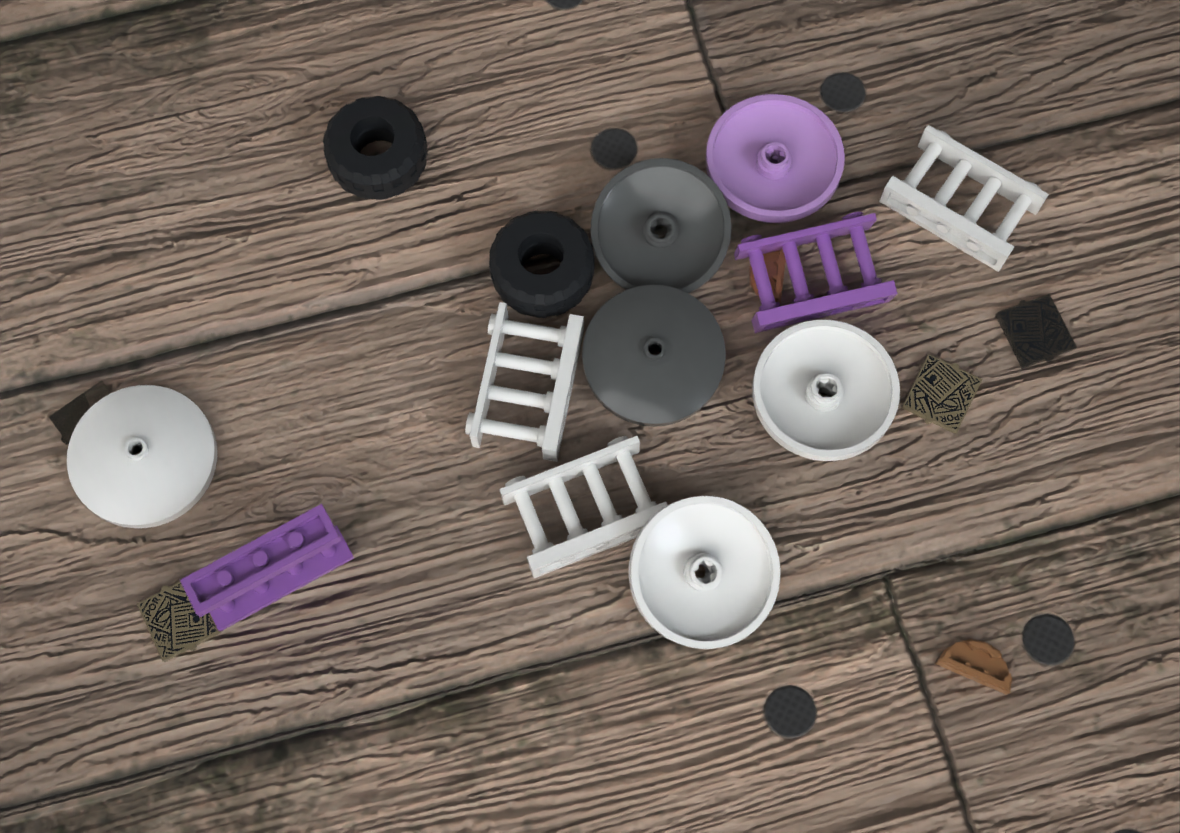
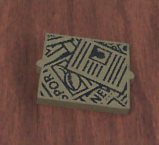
[901,354,983,434]
[137,582,221,662]

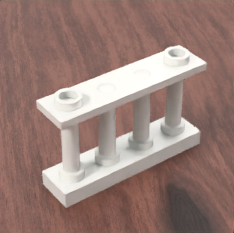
[879,125,1049,272]
[465,302,584,462]
[500,436,668,578]

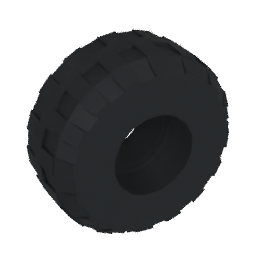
[323,96,428,200]
[489,210,595,318]

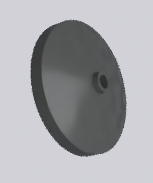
[591,158,732,294]
[582,285,726,427]

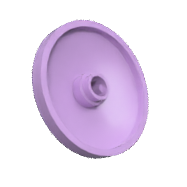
[705,94,845,223]

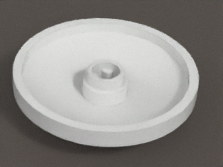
[752,320,900,461]
[67,385,217,528]
[629,496,780,649]

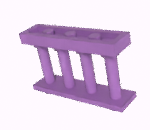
[734,212,898,333]
[180,504,354,632]

